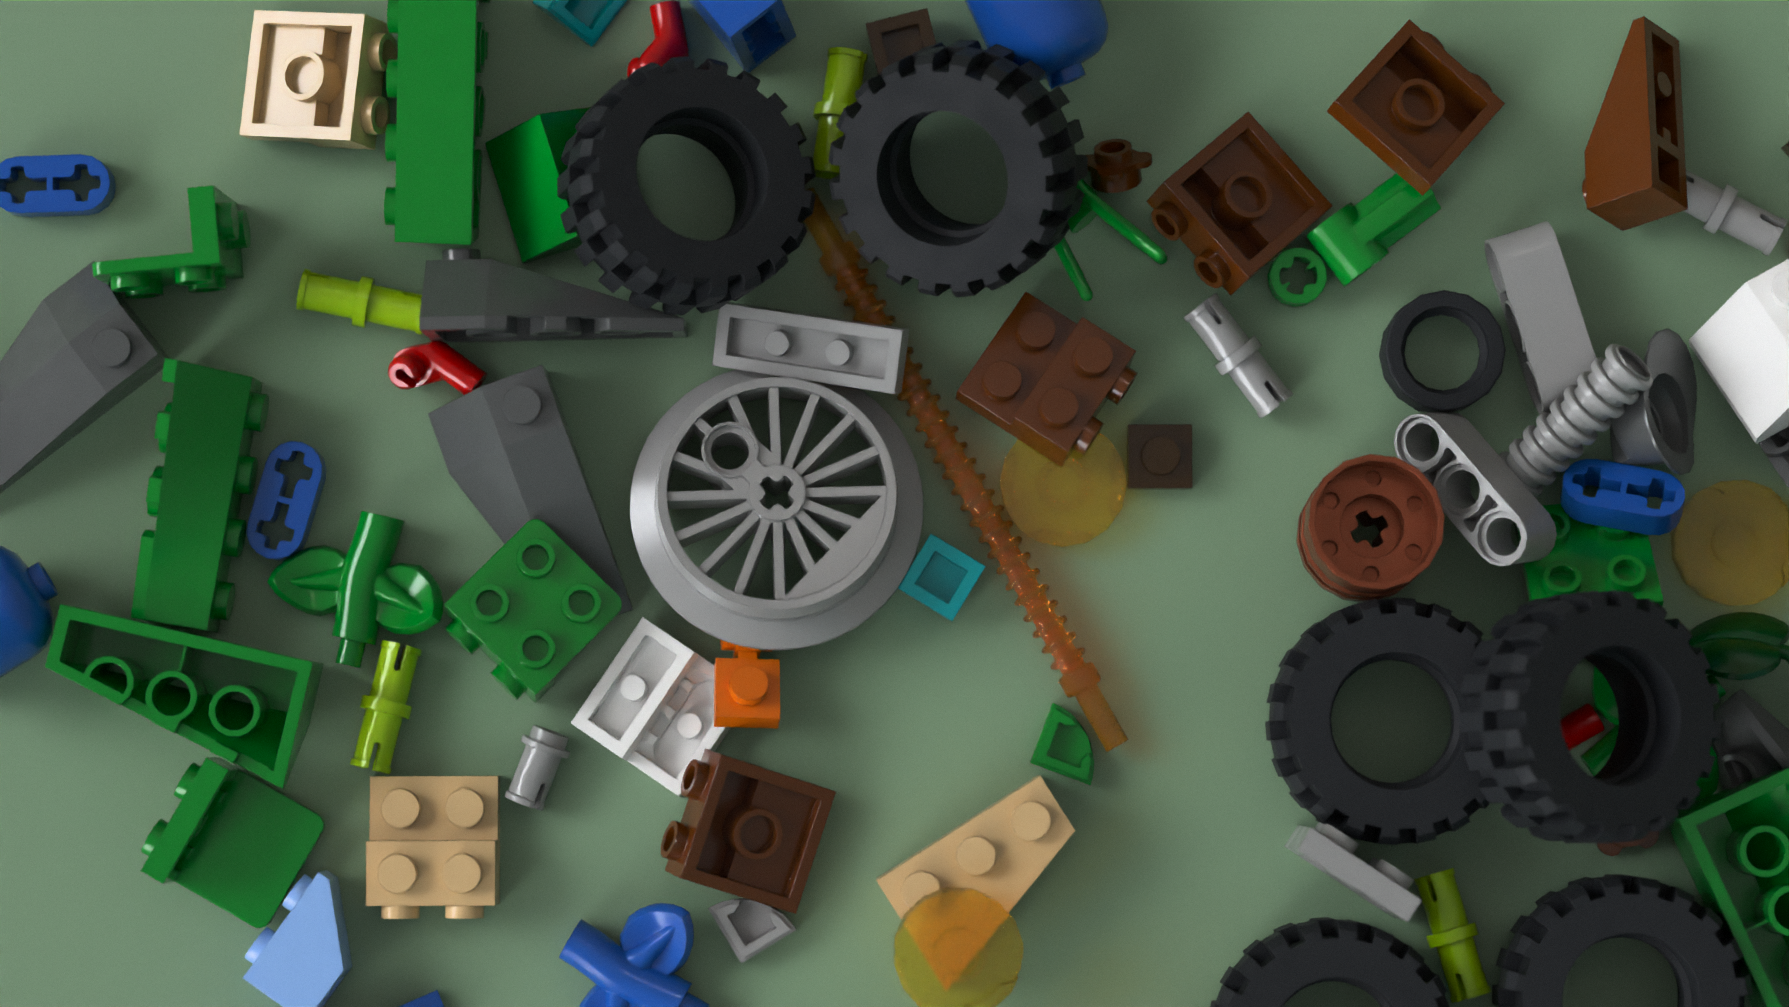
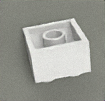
[1689,259,1789,444]

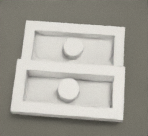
[571,617,731,798]

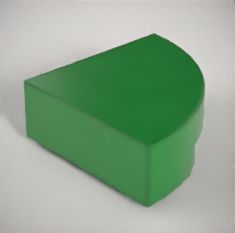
[1030,703,1094,785]

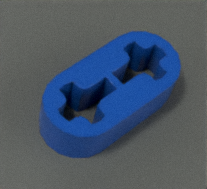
[0,154,116,217]
[246,441,327,561]
[1560,459,1685,535]

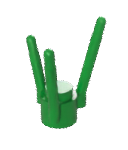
[1054,179,1168,301]

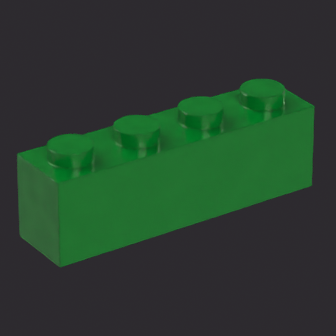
[384,0,490,245]
[131,358,269,632]
[45,604,324,789]
[1668,766,1789,1007]

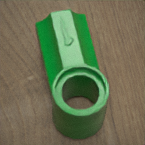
[1306,173,1441,287]

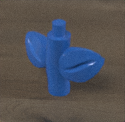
[559,903,710,1007]

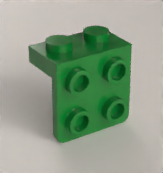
[92,185,251,299]
[1514,504,1664,606]
[444,519,622,703]
[141,757,325,928]

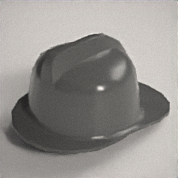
[1609,328,1697,475]

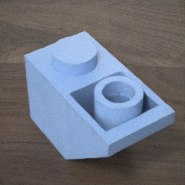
[243,870,352,1007]

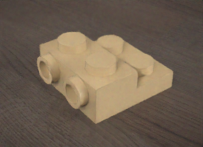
[239,10,398,150]
[366,776,500,919]

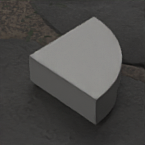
[708,898,796,963]

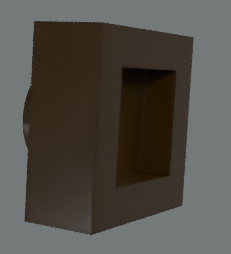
[866,8,936,74]
[1127,424,1192,490]

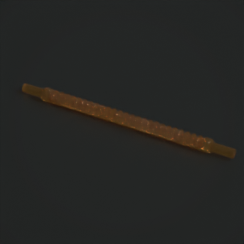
[804,187,1129,752]

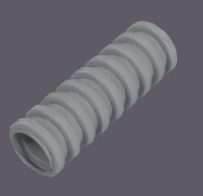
[1499,344,1653,498]

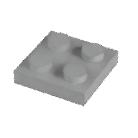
[1284,822,1422,922]

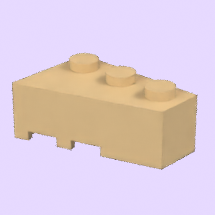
[876,775,1075,990]

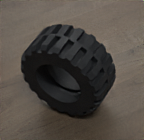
[829,40,1087,298]
[557,56,816,315]
[1459,590,1721,843]
[1265,597,1490,845]
[1492,874,1753,1007]
[1210,917,1450,1007]

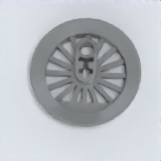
[630,369,923,651]

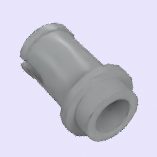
[505,725,570,811]

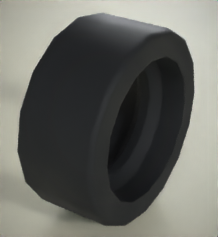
[1379,290,1506,413]

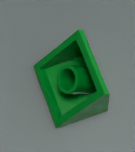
[485,107,591,264]

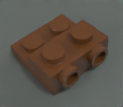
[1327,19,1505,196]
[1147,112,1333,296]
[955,292,1138,467]
[661,749,836,914]

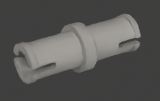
[1683,170,1788,256]
[1183,293,1293,418]

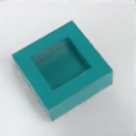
[898,533,986,622]

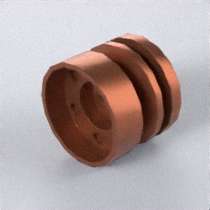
[1296,454,1445,602]

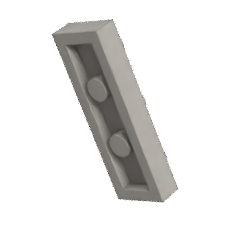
[712,302,909,394]

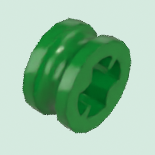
[1267,247,1327,307]

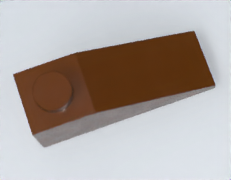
[1582,16,1688,231]

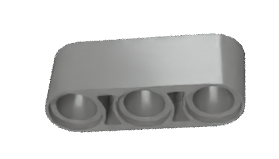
[1484,221,1596,414]
[1394,412,1557,566]

